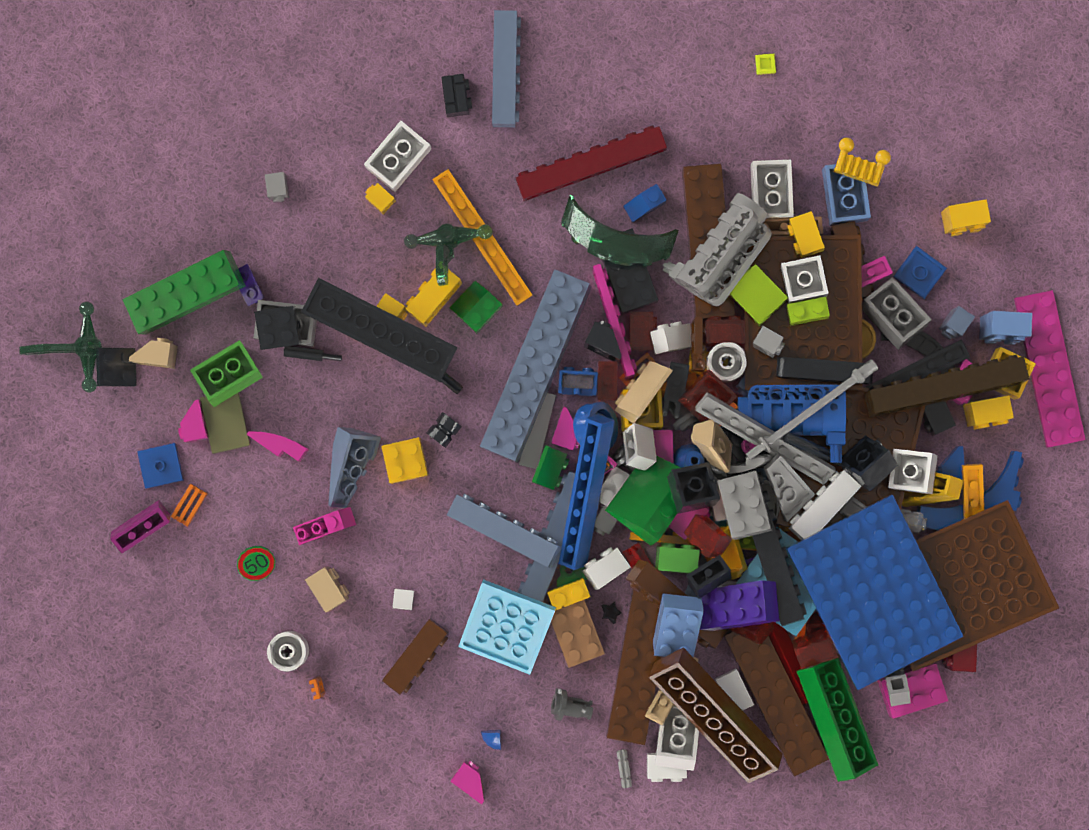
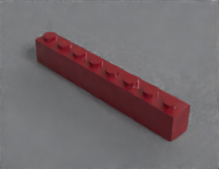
[515,125,667,202]

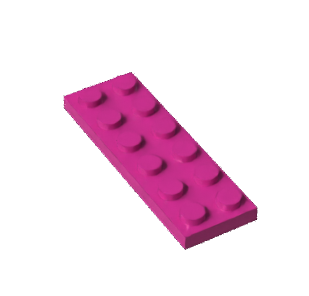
[593,264,637,381]

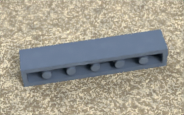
[492,10,521,127]
[447,494,562,568]

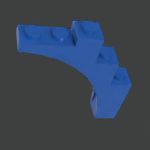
[913,451,1024,531]

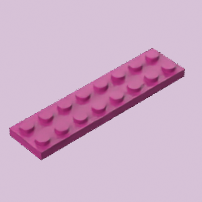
[1014,290,1086,448]

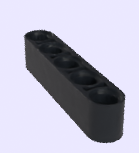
[776,357,873,384]

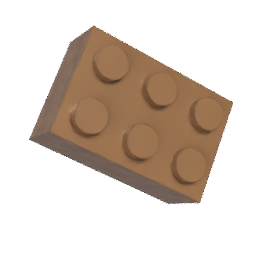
[551,600,605,668]

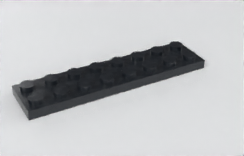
[301,278,458,383]

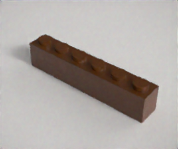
[626,560,728,649]

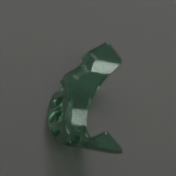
[561,195,679,266]

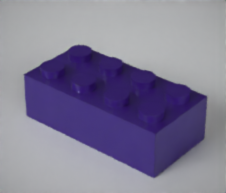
[700,580,779,631]

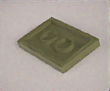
[200,392,251,454]

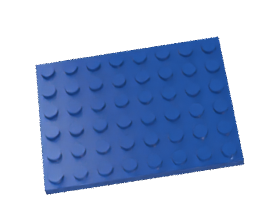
[786,495,963,690]

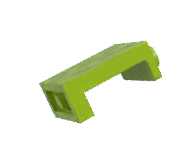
[729,264,788,327]

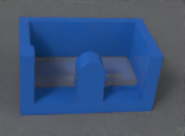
[558,367,598,396]

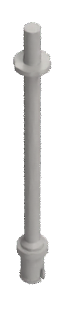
[746,359,878,460]

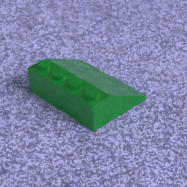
[605,455,681,546]

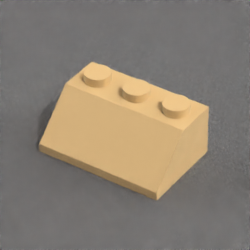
[615,361,673,423]

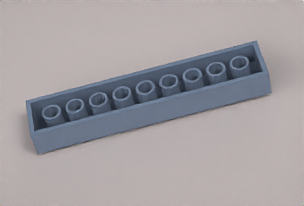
[480,269,592,463]

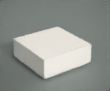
[393,589,414,610]

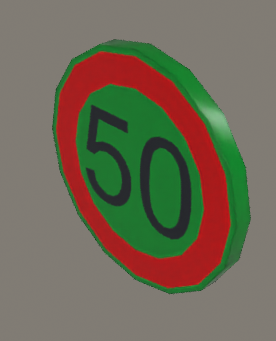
[237,546,275,581]

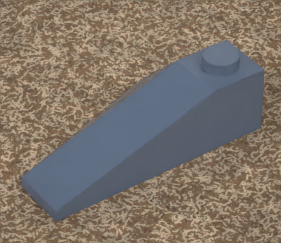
[328,427,381,508]

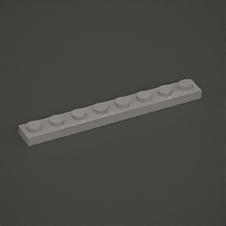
[695,393,836,485]

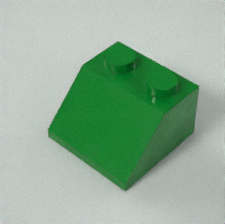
[449,281,503,334]
[532,445,569,490]

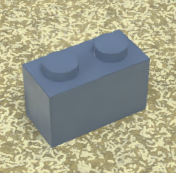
[939,306,975,340]

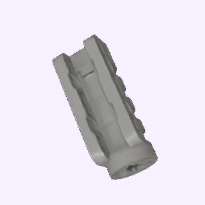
[663,193,772,306]

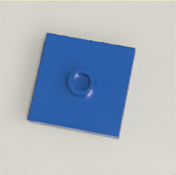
[893,246,947,300]
[137,443,184,489]

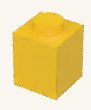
[365,183,396,214]

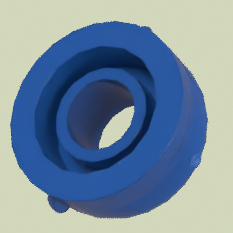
[573,402,618,449]

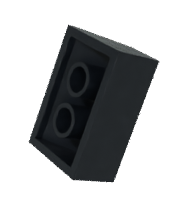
[584,320,622,364]

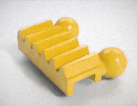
[833,137,891,186]

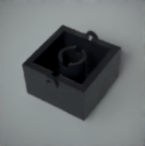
[254,306,302,350]
[839,435,898,491]
[667,462,720,514]

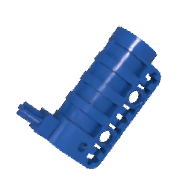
[737,385,846,463]

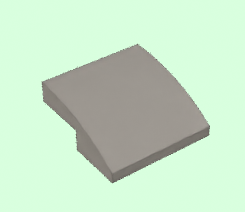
[728,454,774,474]

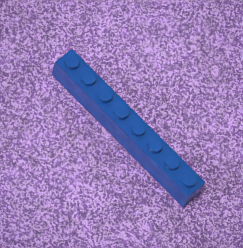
[559,414,615,570]

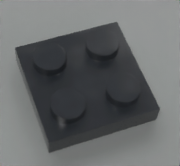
[96,348,137,387]

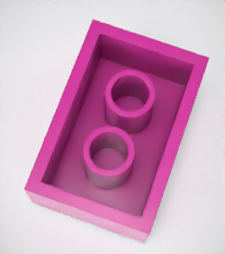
[877,663,948,719]

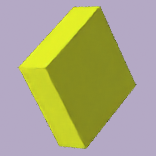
[755,54,776,75]

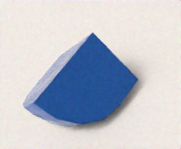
[481,730,501,750]

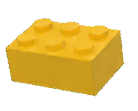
[406,265,462,327]

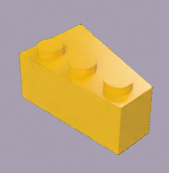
[902,472,964,507]

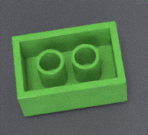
[190,340,263,407]
[655,542,699,573]

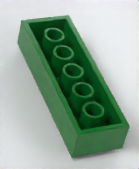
[122,250,246,335]
[797,655,878,782]

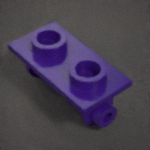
[238,264,265,307]

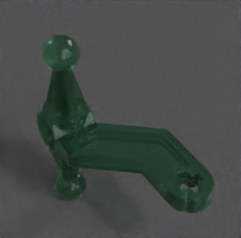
[404,224,493,286]
[19,301,102,393]

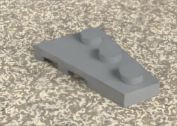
[764,453,815,522]

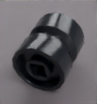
[426,412,462,448]

